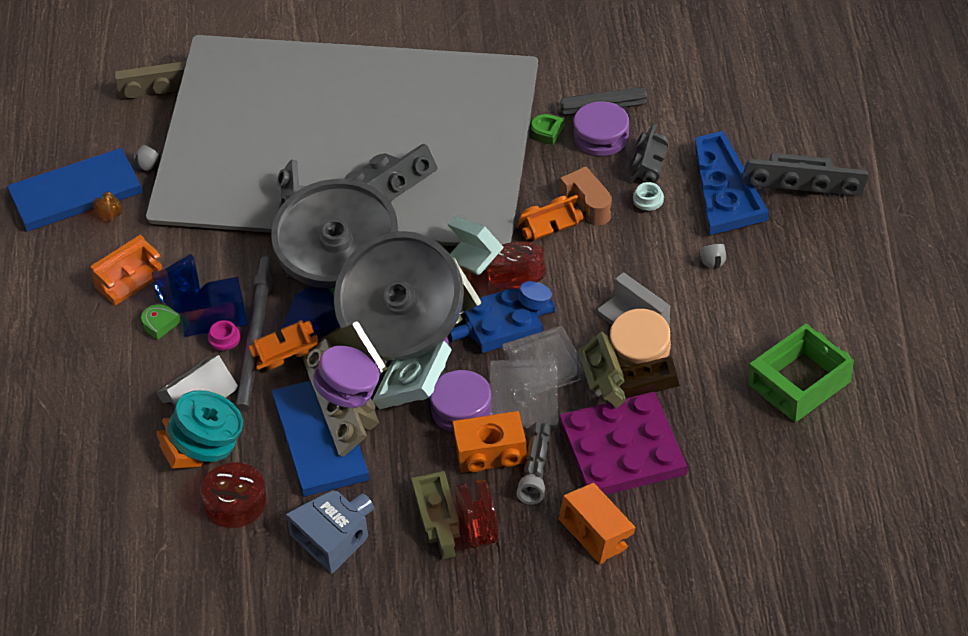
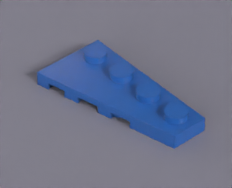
[695,131,769,235]

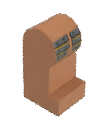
[560,166,612,225]

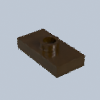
[620,356,680,398]

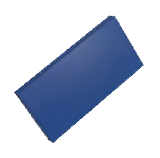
[7,148,142,232]
[272,381,369,497]

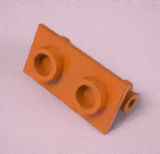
[516,195,583,241]
[249,320,318,370]

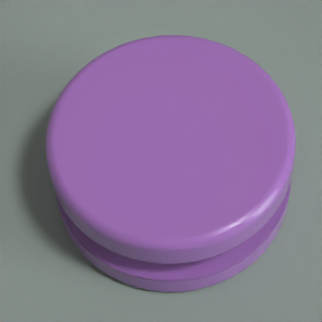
[574,101,629,156]
[313,346,380,408]
[430,370,492,432]

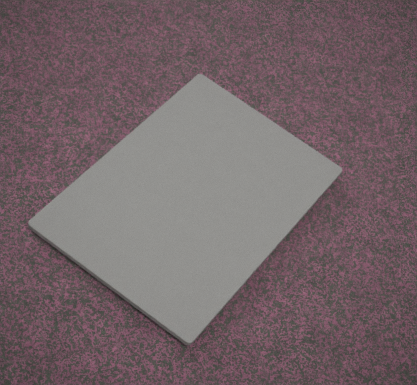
[146,35,538,250]

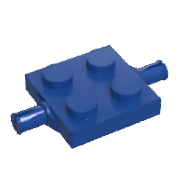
[449,286,555,353]

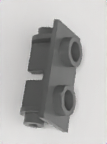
[629,123,669,184]

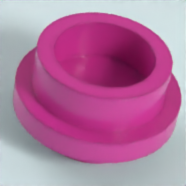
[208,320,240,351]

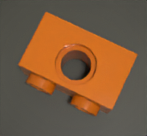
[453,411,527,473]

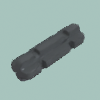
[524,422,550,479]

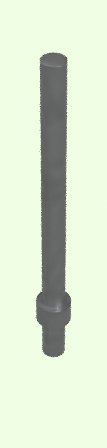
[236,256,273,412]

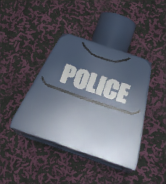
[286,490,374,574]

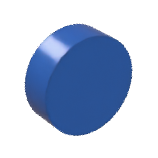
[518,281,552,310]

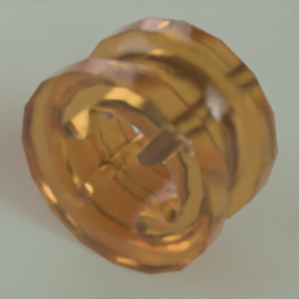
[93,191,123,223]

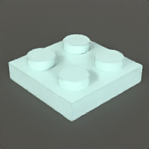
[373,341,452,409]

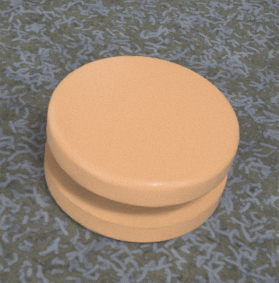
[610,309,671,368]

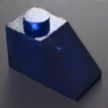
[152,254,203,314]
[179,276,248,337]
[282,286,340,340]

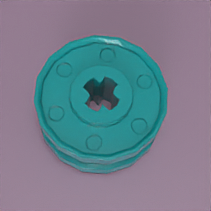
[167,390,243,462]

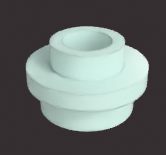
[633,182,664,211]

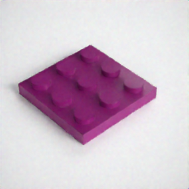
[560,391,688,495]

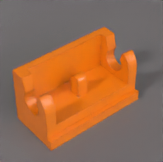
[90,234,165,306]
[559,483,636,565]

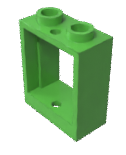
[748,324,854,423]

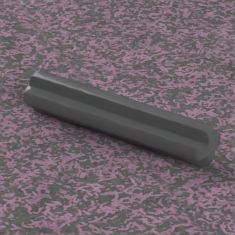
[560,87,647,115]

